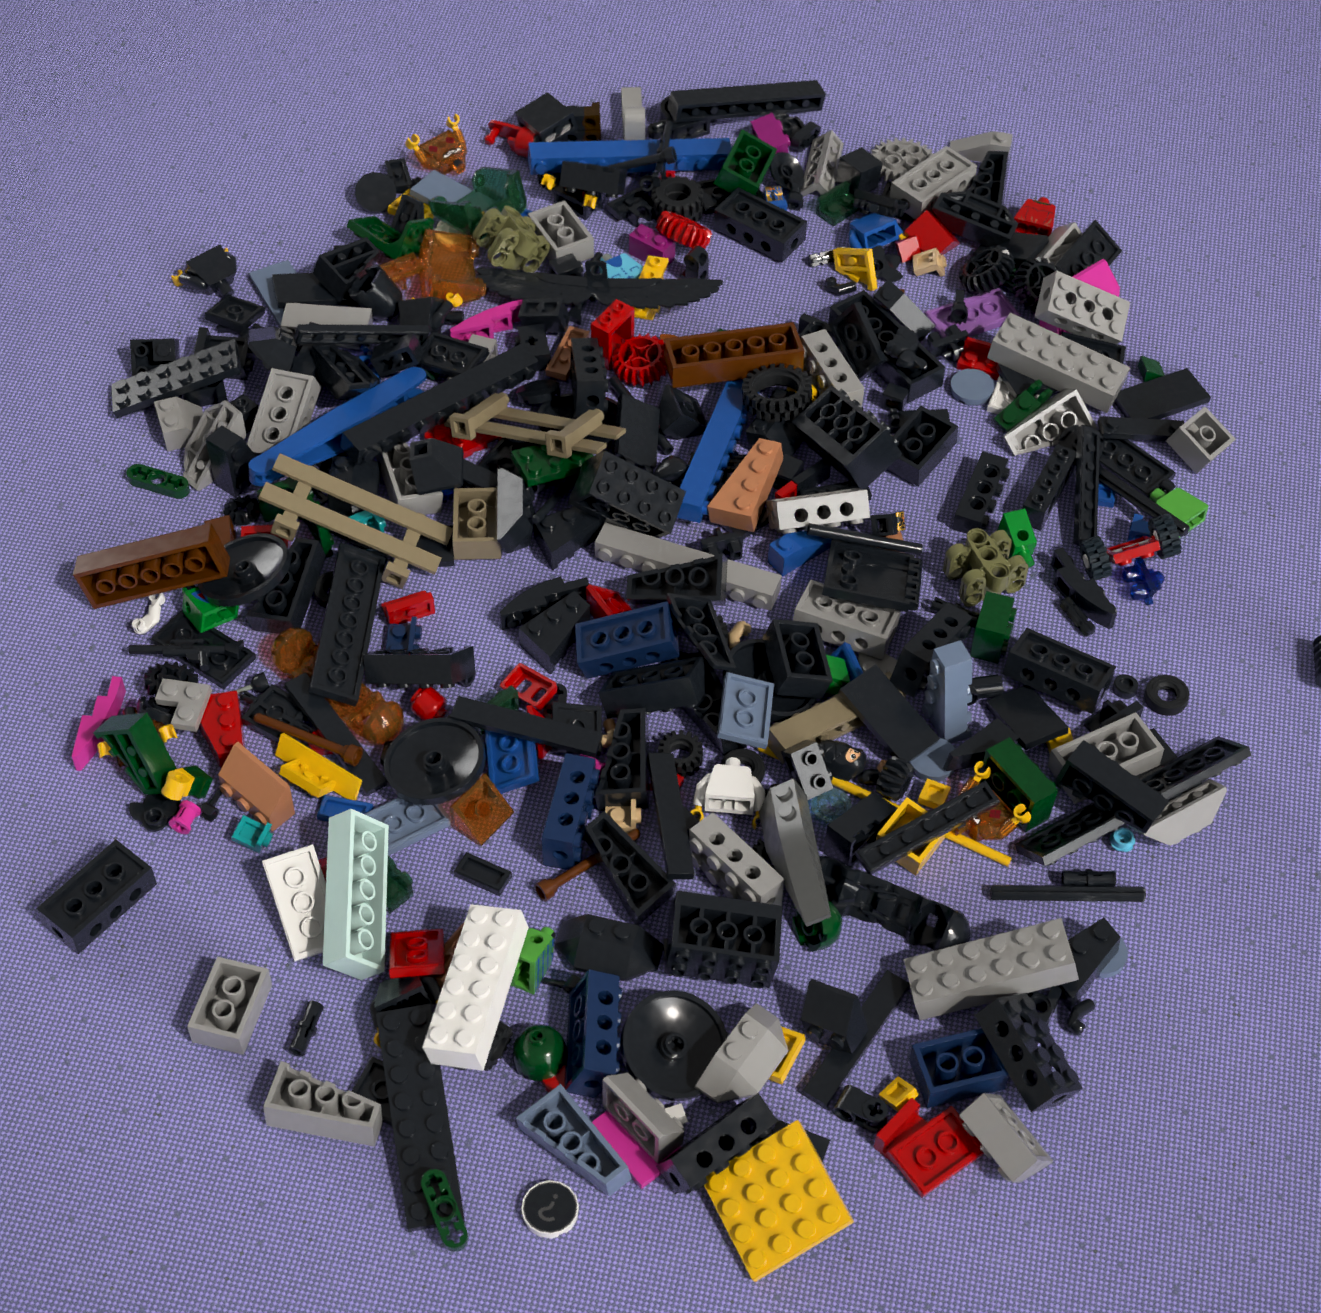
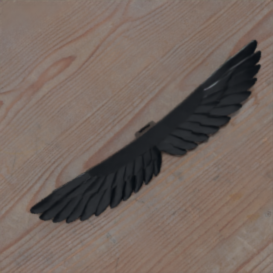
[476,260,723,309]

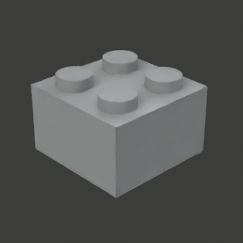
[1166,407,1236,474]

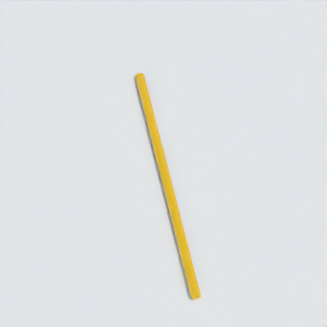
[757,746,1012,867]

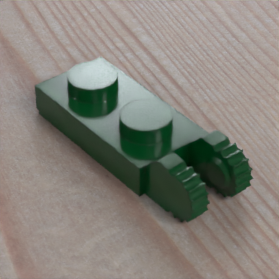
[994,380,1053,433]

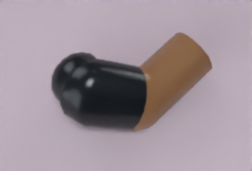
[857,760,887,786]

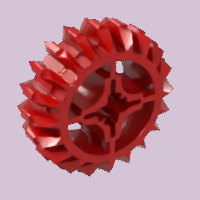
[655,211,712,249]
[611,333,667,387]

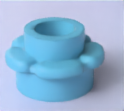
[1110,828,1135,852]

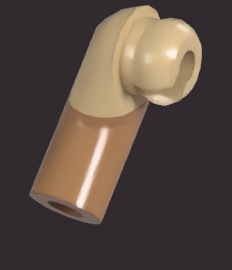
[601,719,616,748]

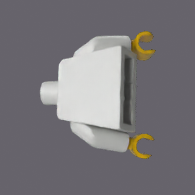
[690,757,765,830]

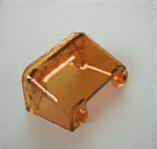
[417,229,486,304]

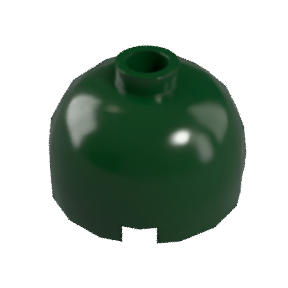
[792,901,842,952]
[513,1024,567,1081]

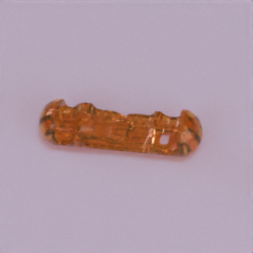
[271,627,404,745]

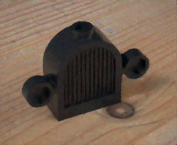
[648,96,717,139]

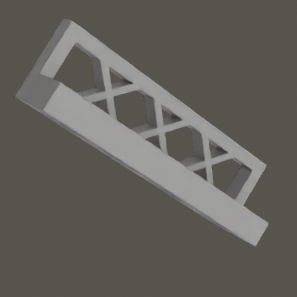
[801,130,844,199]

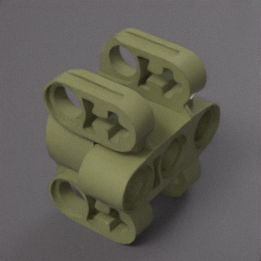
[473,206,551,273]
[943,528,1028,607]

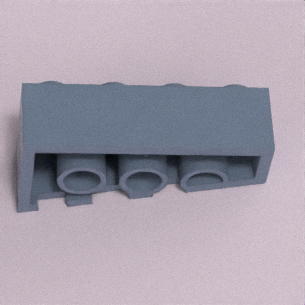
[516,1084,632,1196]

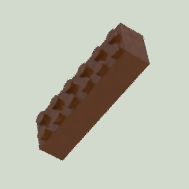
[664,322,805,388]
[73,523,230,609]

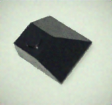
[659,384,708,440]

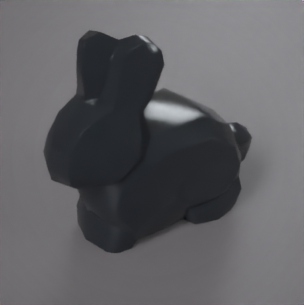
[884,326,927,370]

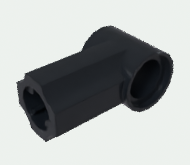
[967,674,1004,706]

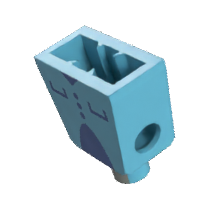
[599,253,643,279]

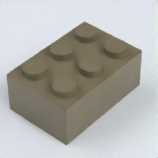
[453,488,501,560]

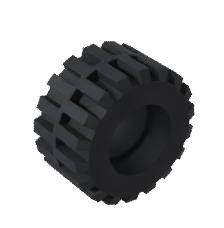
[651,176,703,223]

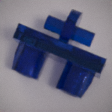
[1122,558,1165,605]

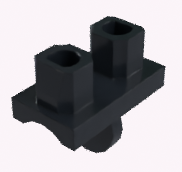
[927,324,969,362]
[701,527,743,560]

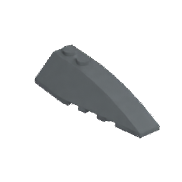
[759,778,831,927]

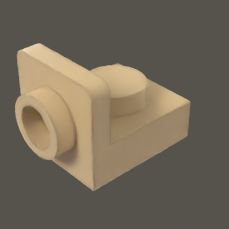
[913,248,947,277]
[605,799,641,833]

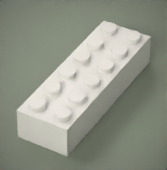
[423,904,529,1071]

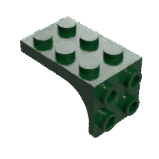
[346,216,434,261]
[511,444,593,487]
[256,478,335,558]

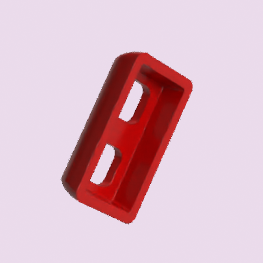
[500,663,557,710]

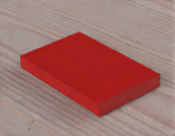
[389,928,445,978]
[886,1105,984,1198]

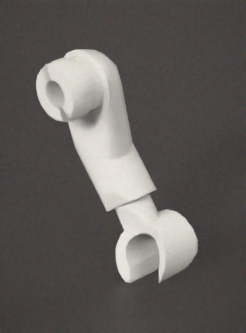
[132,593,165,635]

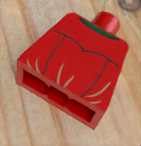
[1014,197,1056,237]

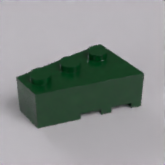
[93,712,177,795]

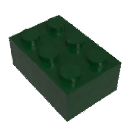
[713,129,777,195]
[979,737,1058,833]

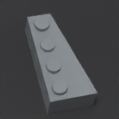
[263,1061,383,1147]

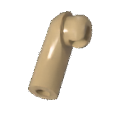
[728,621,751,651]

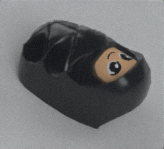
[818,739,867,782]

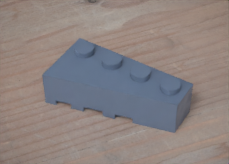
[922,640,972,744]

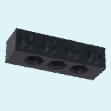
[1022,444,1077,531]
[952,451,1010,534]

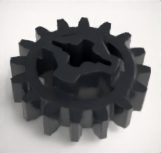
[144,661,198,697]

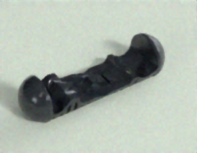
[819,856,971,951]

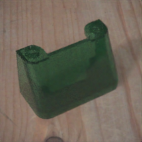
[428,166,527,241]

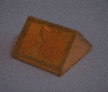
[449,773,514,846]

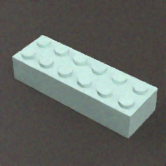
[323,809,389,980]

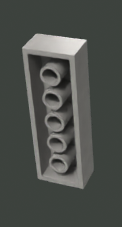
[987,313,1131,413]
[904,918,1079,1020]

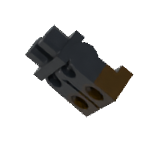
[558,102,601,142]

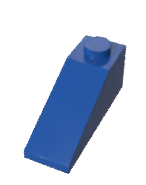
[768,530,832,577]

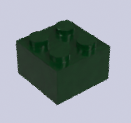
[970,591,1017,664]

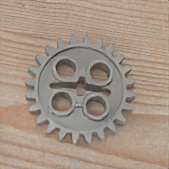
[871,138,933,182]

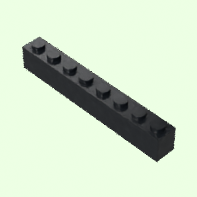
[667,80,826,122]

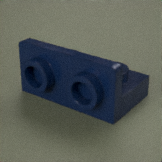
[386,616,422,654]

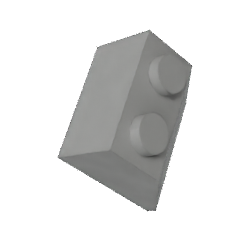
[154,397,203,452]

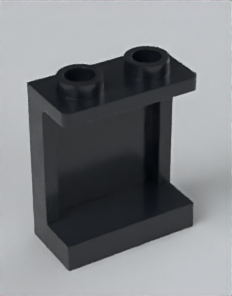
[515,92,578,142]
[194,327,253,380]

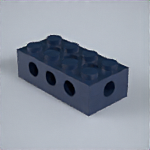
[575,602,679,679]
[542,753,600,870]
[564,969,622,1098]

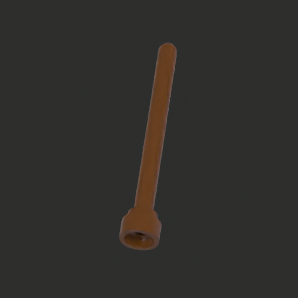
[253,713,363,766]
[534,829,641,902]

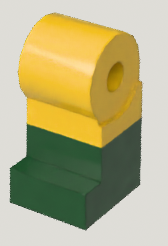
[161,765,213,800]

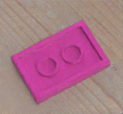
[592,1111,680,1189]

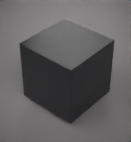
[835,147,883,196]

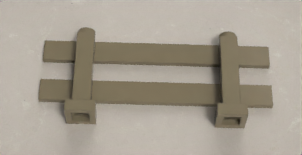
[444,392,626,458]
[258,453,453,589]

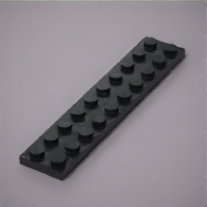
[1015,736,1251,866]

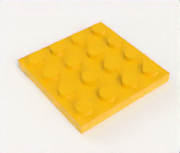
[704,1120,854,1282]

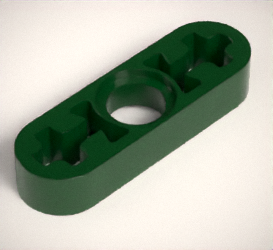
[126,464,190,499]
[421,1169,468,1252]

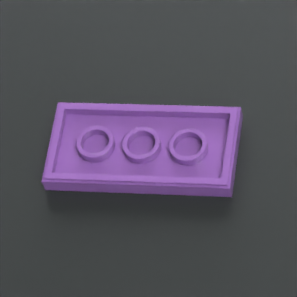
[924,288,1020,338]

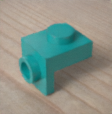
[349,510,386,533]
[231,815,274,853]

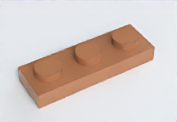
[546,326,590,381]

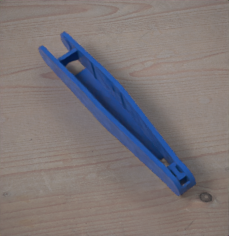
[248,367,427,486]

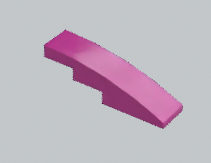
[450,299,523,342]
[72,676,126,771]

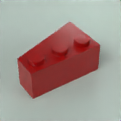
[199,690,245,769]

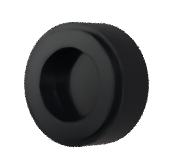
[1112,674,1138,699]

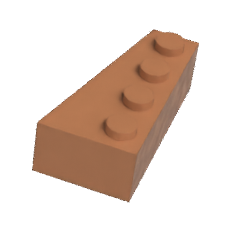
[707,438,783,532]

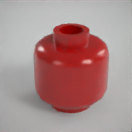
[410,687,447,721]

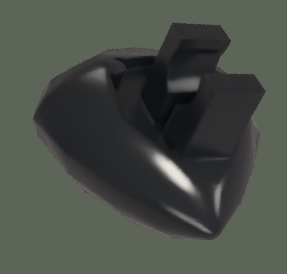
[653,455,689,488]

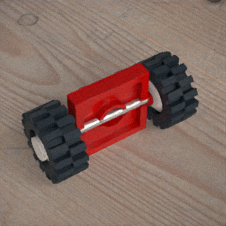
[1079,514,1182,581]

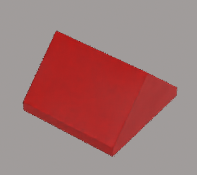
[904,210,960,255]
[586,584,632,619]

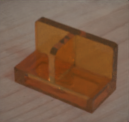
[379,253,423,290]

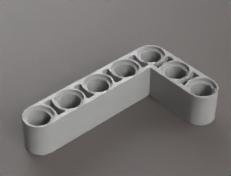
[621,87,645,140]

